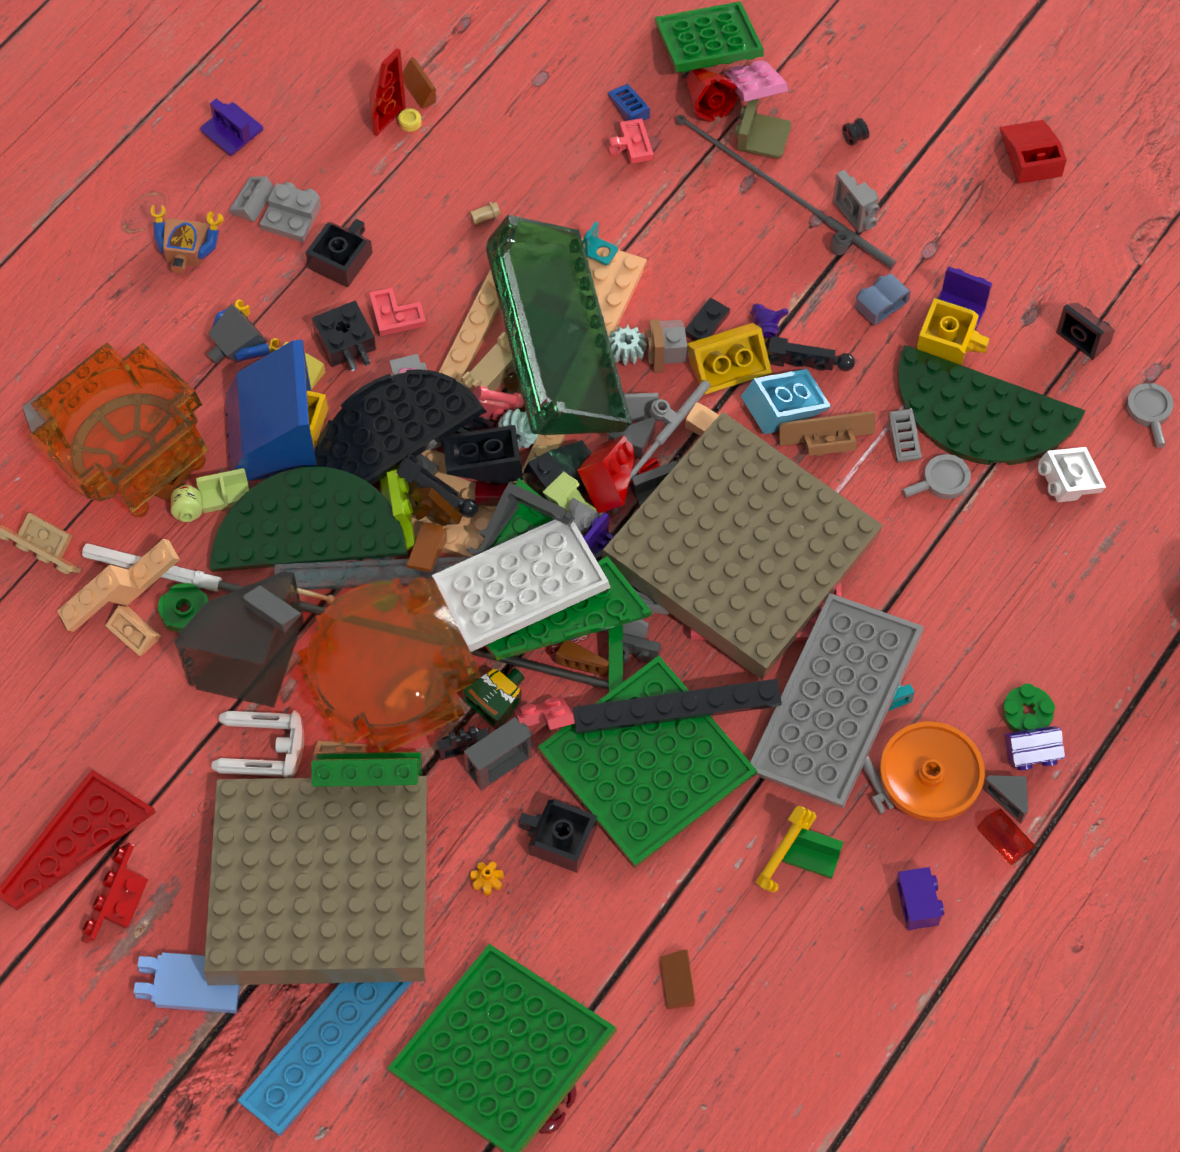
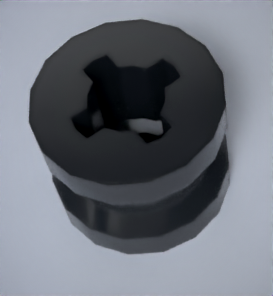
[842,118,870,146]

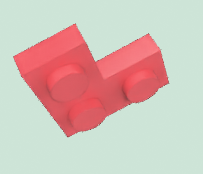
[369,287,426,336]
[514,697,575,730]

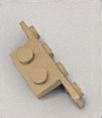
[0,513,82,575]

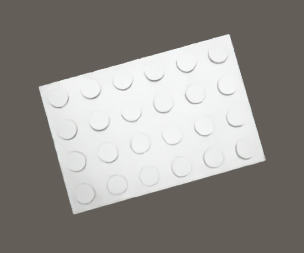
[432,520,610,652]

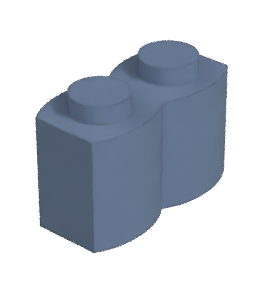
[855,273,911,325]

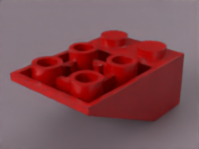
[1000,120,1067,184]

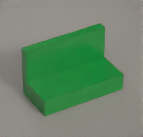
[782,828,843,879]

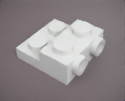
[1038,447,1106,502]

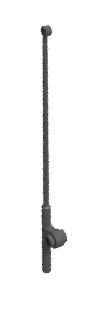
[676,115,896,269]

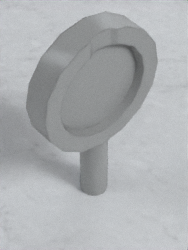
[1126,383,1173,448]
[902,454,971,499]

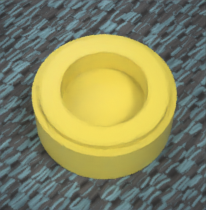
[398,109,421,132]

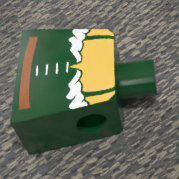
[462,668,525,729]

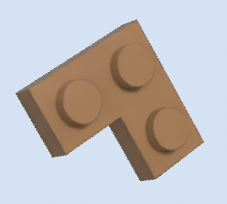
[645,319,665,373]

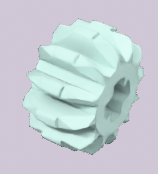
[606,324,647,366]
[498,408,539,449]

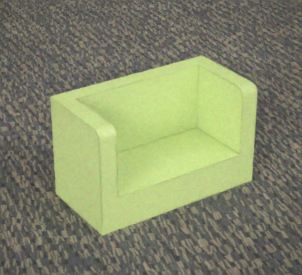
[543,472,597,514]

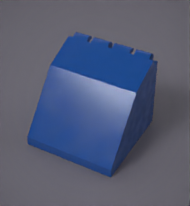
[225,340,317,481]

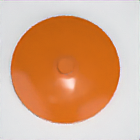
[879,721,985,821]

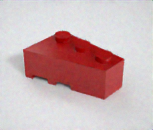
[577,435,635,513]

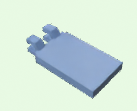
[134,953,241,1014]

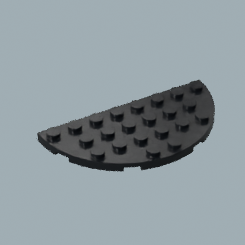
[314,369,487,485]

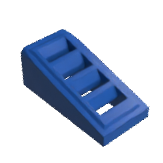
[608,84,650,121]

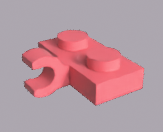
[608,118,654,164]

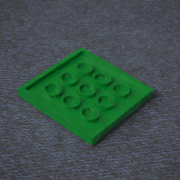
[655,1,764,73]

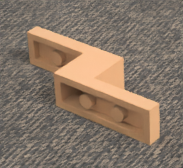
[57,539,180,632]

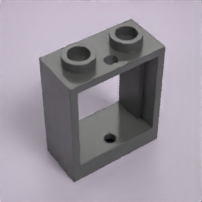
[464,717,532,790]

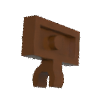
[411,487,463,526]

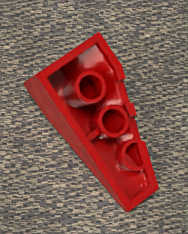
[369,48,406,136]

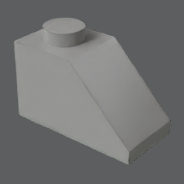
[659,320,687,364]

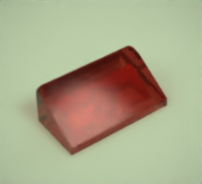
[977,808,1036,865]

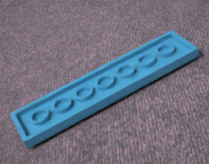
[237,982,414,1137]

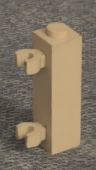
[461,332,526,392]

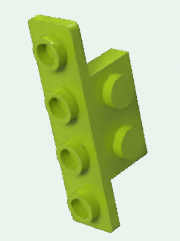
[380,469,415,550]

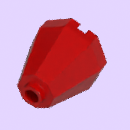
[686,68,738,122]

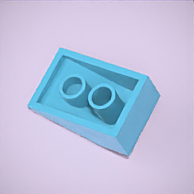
[741,369,831,434]

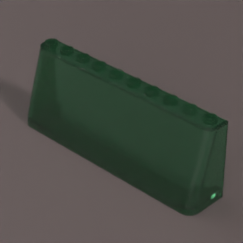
[486,215,632,435]

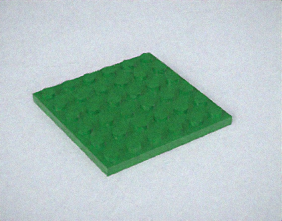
[538,655,757,868]
[387,944,617,1152]

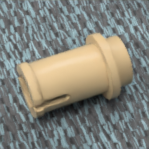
[470,201,501,225]

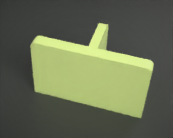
[196,468,249,513]

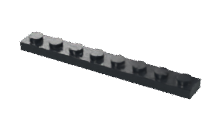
[573,679,782,735]

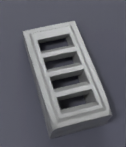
[887,409,922,463]

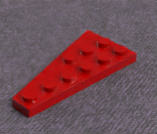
[0,770,156,910]

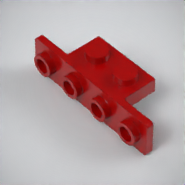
[82,842,148,944]

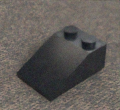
[443,425,523,484]
[523,440,591,500]

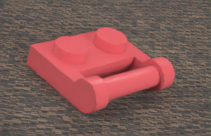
[472,386,525,421]

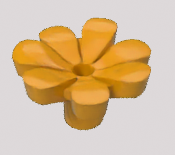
[470,861,505,896]

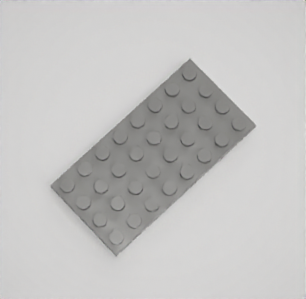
[750,593,924,809]

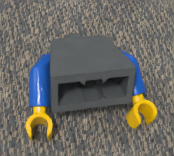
[207,299,280,363]

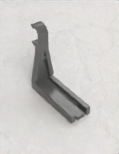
[467,482,575,556]

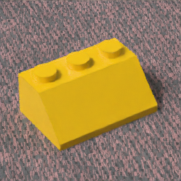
[687,323,772,394]

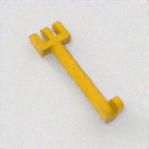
[756,806,816,893]

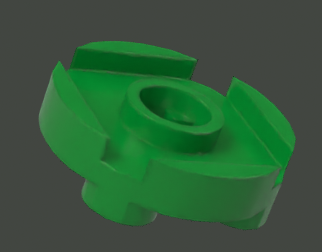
[158,583,210,632]
[1002,683,1055,732]

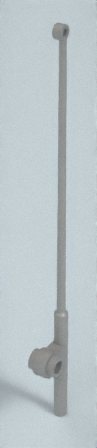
[581,380,711,536]

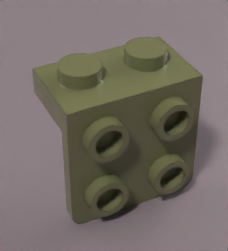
[735,99,791,159]

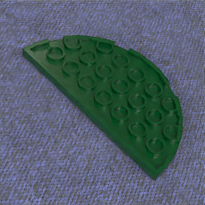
[898,345,1086,465]
[210,467,408,572]

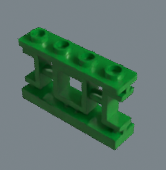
[311,751,422,787]

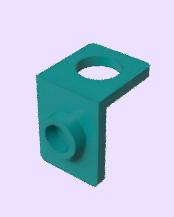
[583,221,619,266]

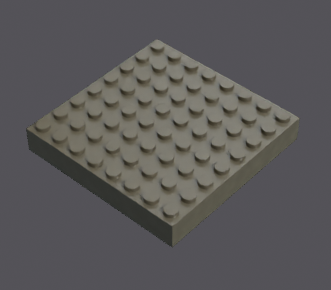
[601,412,883,680]
[204,776,428,985]

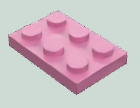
[724,60,788,102]

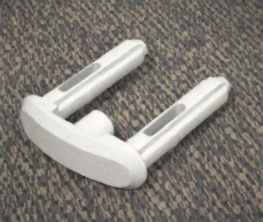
[211,710,304,778]

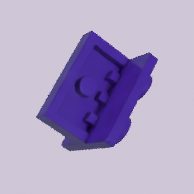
[200,98,263,156]

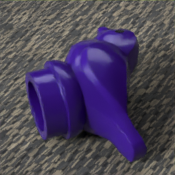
[750,304,788,338]

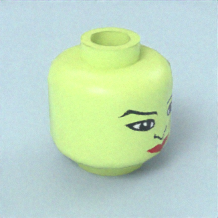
[171,485,203,522]

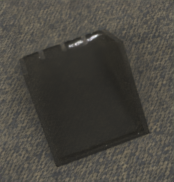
[175,571,304,708]

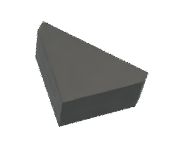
[608,417,655,460]
[982,775,1028,824]

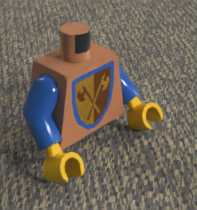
[150,205,224,274]

